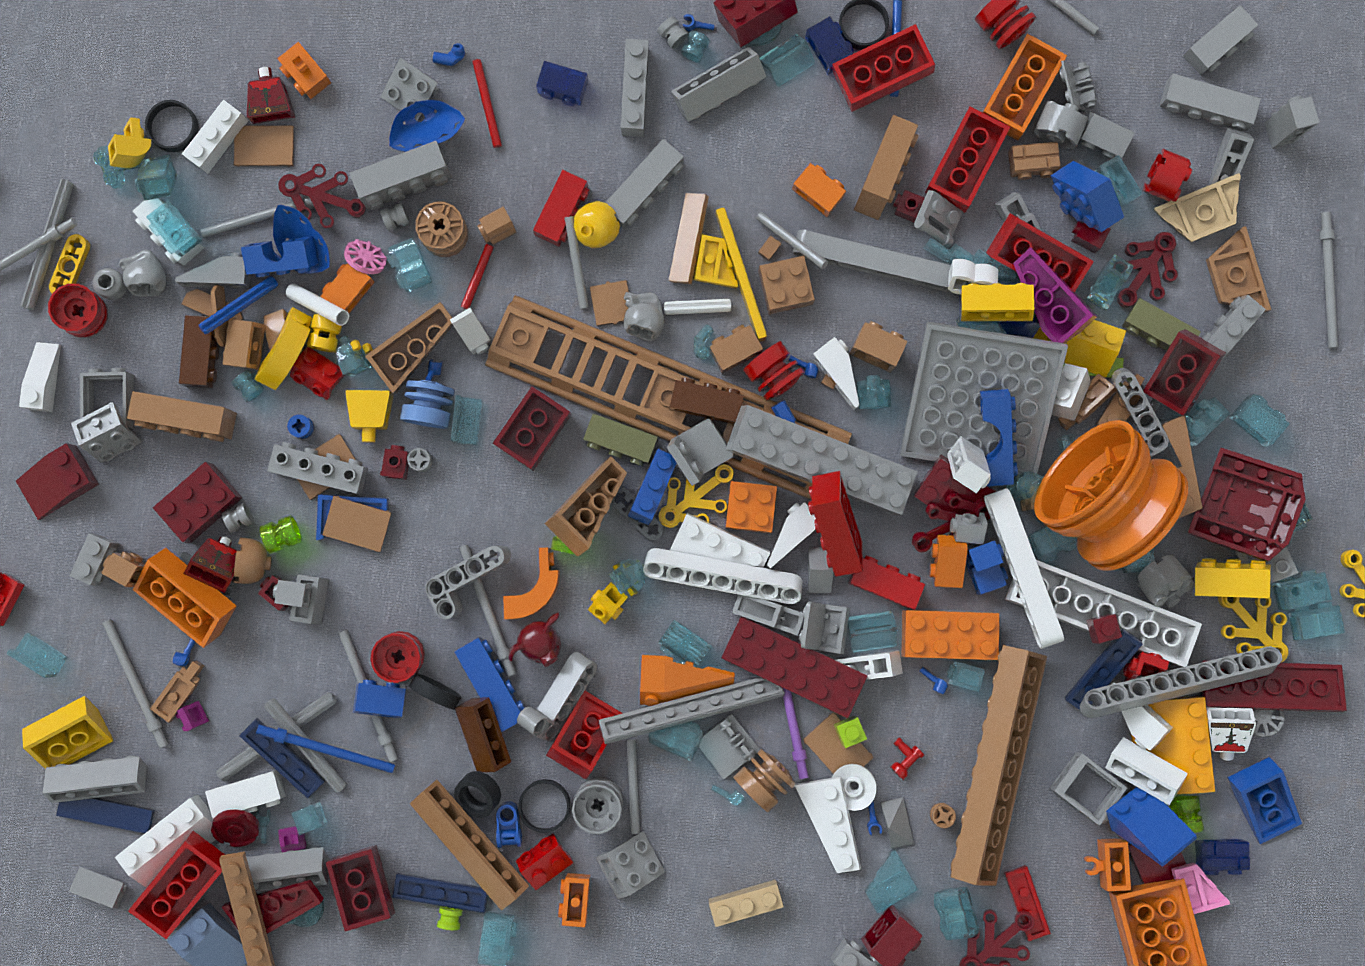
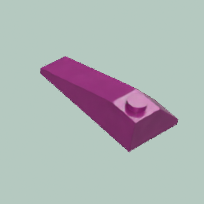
[1013,247,1098,343]

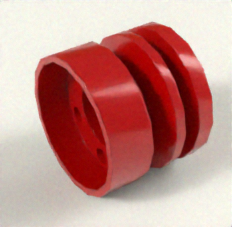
[974,0,1037,49]
[48,284,108,338]
[743,341,805,402]
[370,631,425,683]

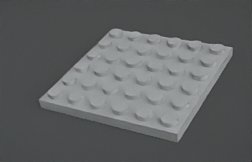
[900,322,1068,477]

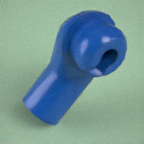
[433,43,465,66]

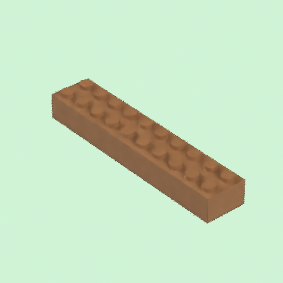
[951,645,1047,886]

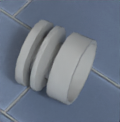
[572,777,623,834]

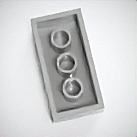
[350,141,452,210]

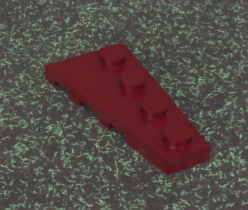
[222,880,324,934]

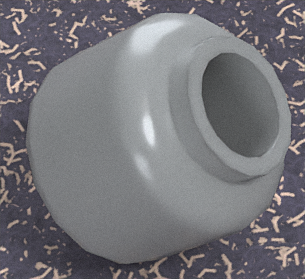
[93,268,127,300]

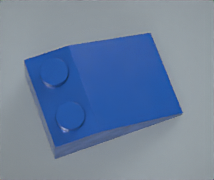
[1228,757,1302,844]
[1106,787,1197,867]

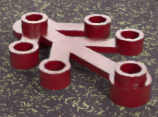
[278,164,366,229]
[1112,232,1178,307]
[912,493,991,552]
[959,909,1034,966]

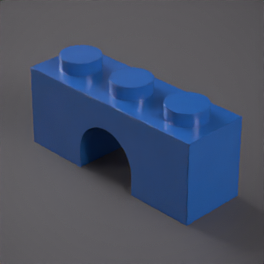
[241,236,319,277]
[628,449,676,525]

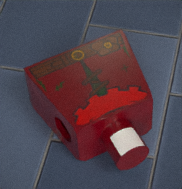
[247,67,295,124]
[183,536,237,593]

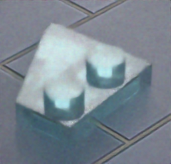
[865,849,918,913]

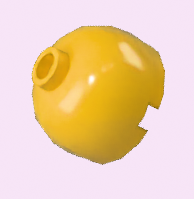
[574,201,620,248]

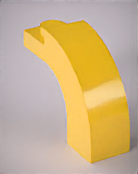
[255,307,313,390]

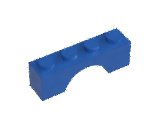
[980,389,1018,486]

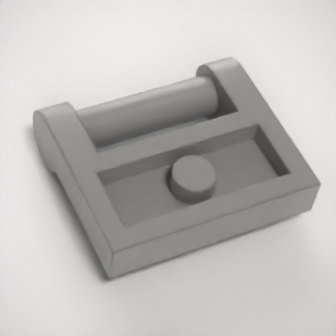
[914,190,963,249]

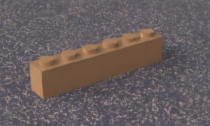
[410,780,529,911]

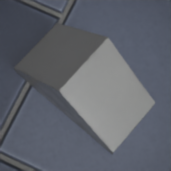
[808,547,833,593]

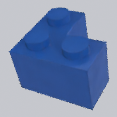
[966,541,1008,595]

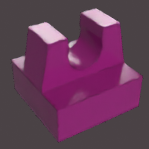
[176,701,209,731]
[278,824,307,853]

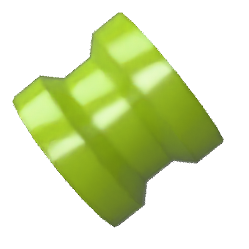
[437,906,463,930]

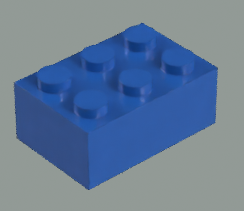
[1051,161,1124,232]

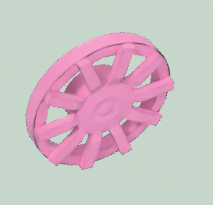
[344,239,387,274]

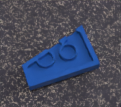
[316,494,389,540]

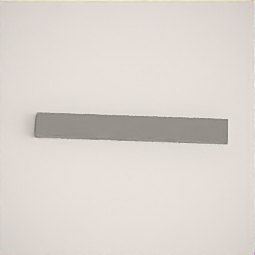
[599,677,785,744]

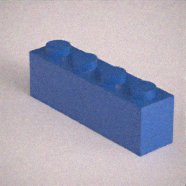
[454,637,526,732]

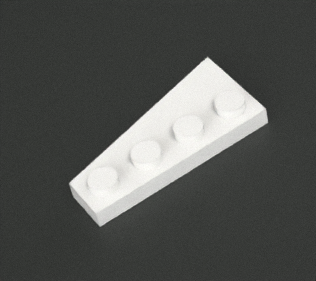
[670,513,770,568]
[795,776,861,873]

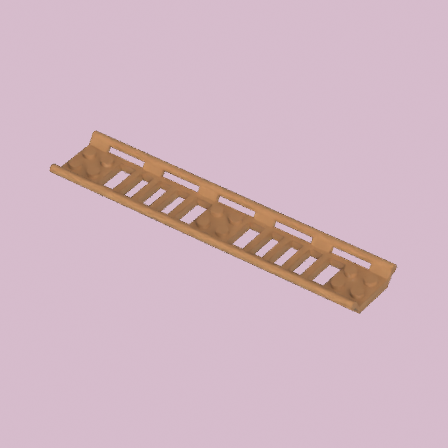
[485,295,852,500]

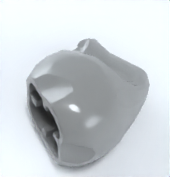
[119,249,166,297]
[624,292,665,341]

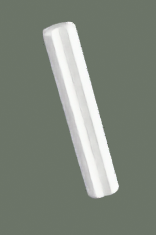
[664,299,731,315]

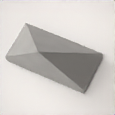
[880,797,914,849]

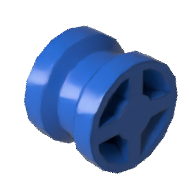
[287,414,314,439]

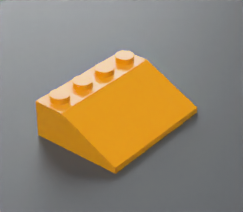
[1131,696,1215,794]

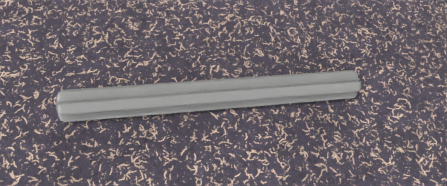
[21,179,73,310]
[216,692,336,781]

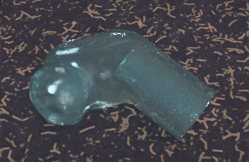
[693,324,714,359]

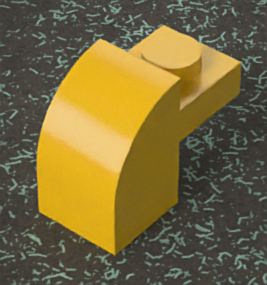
[108,117,151,168]

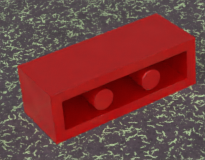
[533,169,590,247]
[848,555,925,610]

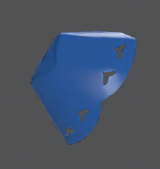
[389,100,465,152]
[273,205,330,274]

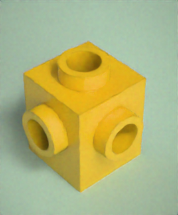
[588,582,628,624]

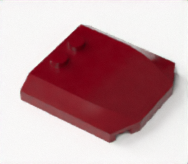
[1188,448,1306,562]

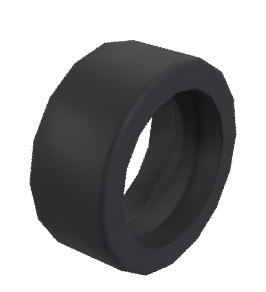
[454,771,501,818]

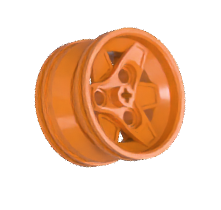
[1034,420,1188,571]

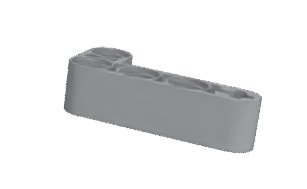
[1112,368,1169,457]
[425,545,511,619]
[517,652,597,741]

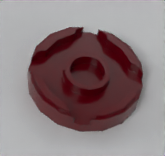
[211,809,260,847]

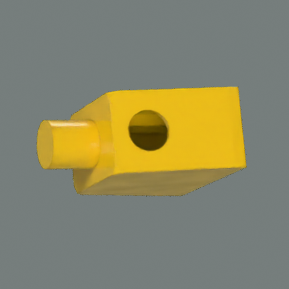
[346,390,394,443]

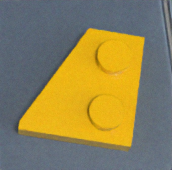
[694,234,738,289]

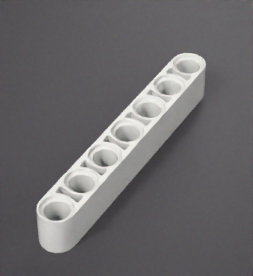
[984,488,1064,649]
[643,548,802,604]

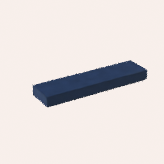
[1065,629,1143,710]
[239,718,325,799]
[56,798,155,833]
[392,873,488,913]

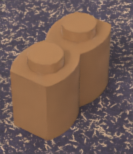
[477,206,517,245]

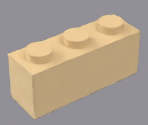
[709,880,784,927]

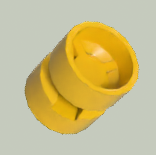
[306,314,342,353]

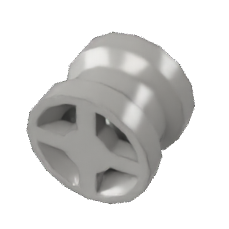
[407,448,433,472]

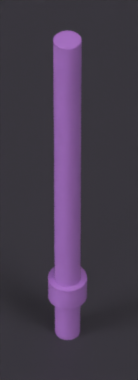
[783,688,808,779]

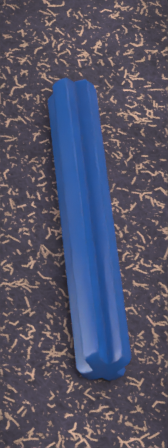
[199,276,278,334]

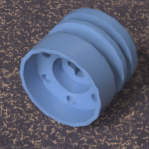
[400,380,455,429]

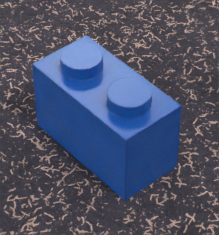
[353,680,406,719]

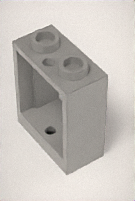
[80,368,134,429]
[1049,751,1127,826]

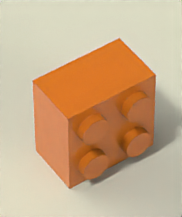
[725,481,777,534]

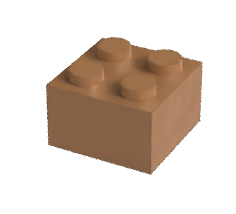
[758,256,815,315]
[849,321,908,373]

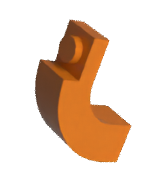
[503,547,560,619]

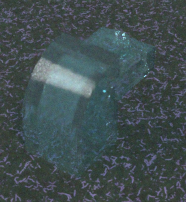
[1086,254,1134,311]

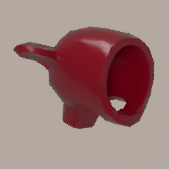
[509,612,561,667]

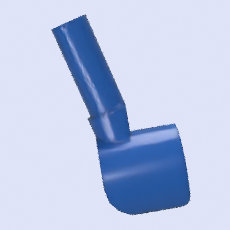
[682,14,714,32]
[789,355,818,379]
[425,359,443,381]
[173,638,196,666]
[920,667,948,694]
[867,801,882,835]

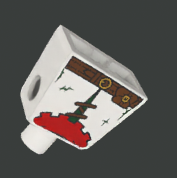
[1206,707,1256,761]

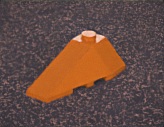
[640,655,735,706]

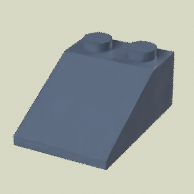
[167,903,247,966]

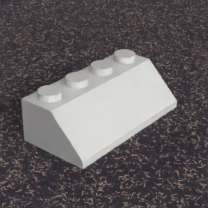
[115,795,216,887]

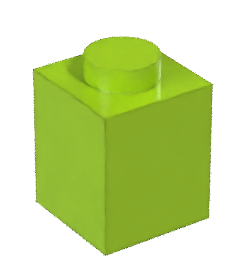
[833,716,867,748]

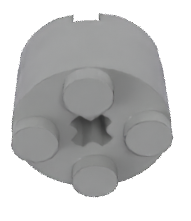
[1034,101,1088,150]
[1137,555,1195,608]

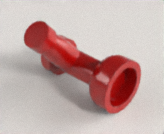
[890,737,925,780]

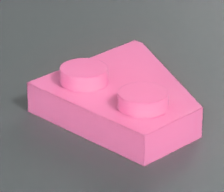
[1171,862,1230,914]

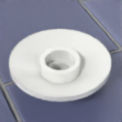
[832,764,877,811]

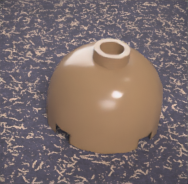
[234,537,272,584]

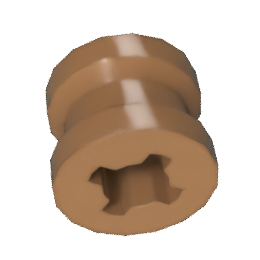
[930,803,956,828]

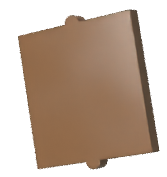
[590,280,629,326]

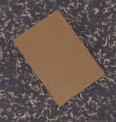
[234,125,294,167]
[297,434,356,500]
[323,496,392,552]
[803,712,874,774]

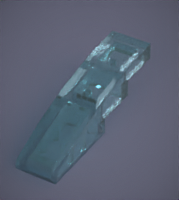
[923,238,1016,281]

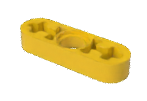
[49,234,90,293]

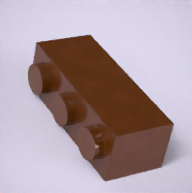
[179,315,219,388]
[670,378,744,424]
[455,697,511,772]

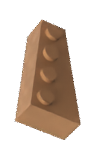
[854,115,919,220]

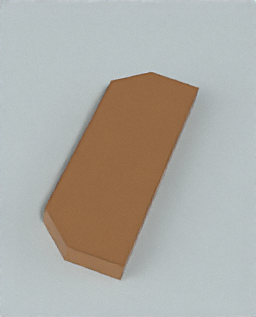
[211,285,228,347]
[182,289,243,321]

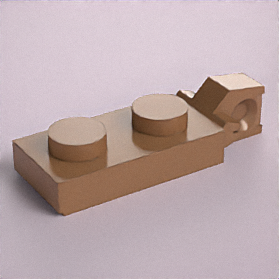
[1058,374,1117,431]
[1096,374,1145,426]
[150,660,204,723]

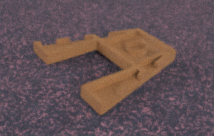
[1162,415,1202,519]

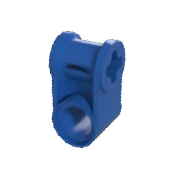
[496,801,522,848]

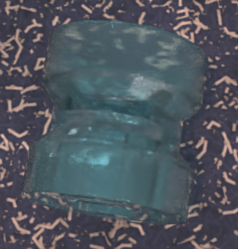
[681,31,710,62]
[231,370,264,402]

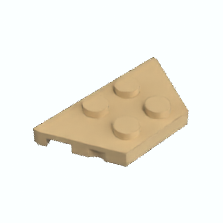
[1154,173,1241,242]

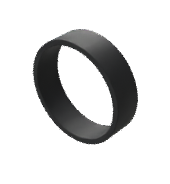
[838,0,889,50]
[145,100,199,152]
[409,673,462,710]
[518,779,570,833]

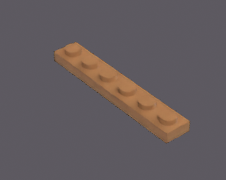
[219,851,275,966]

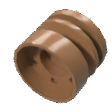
[415,202,468,257]
[733,749,796,812]

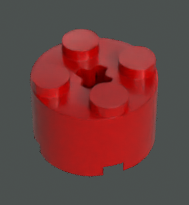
[1143,148,1192,202]

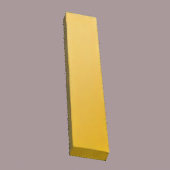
[716,207,767,342]

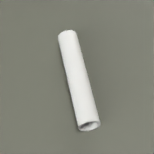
[286,283,349,326]

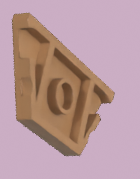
[1206,226,1271,312]

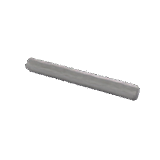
[264,698,346,793]

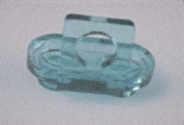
[93,146,143,189]
[1004,471,1044,502]

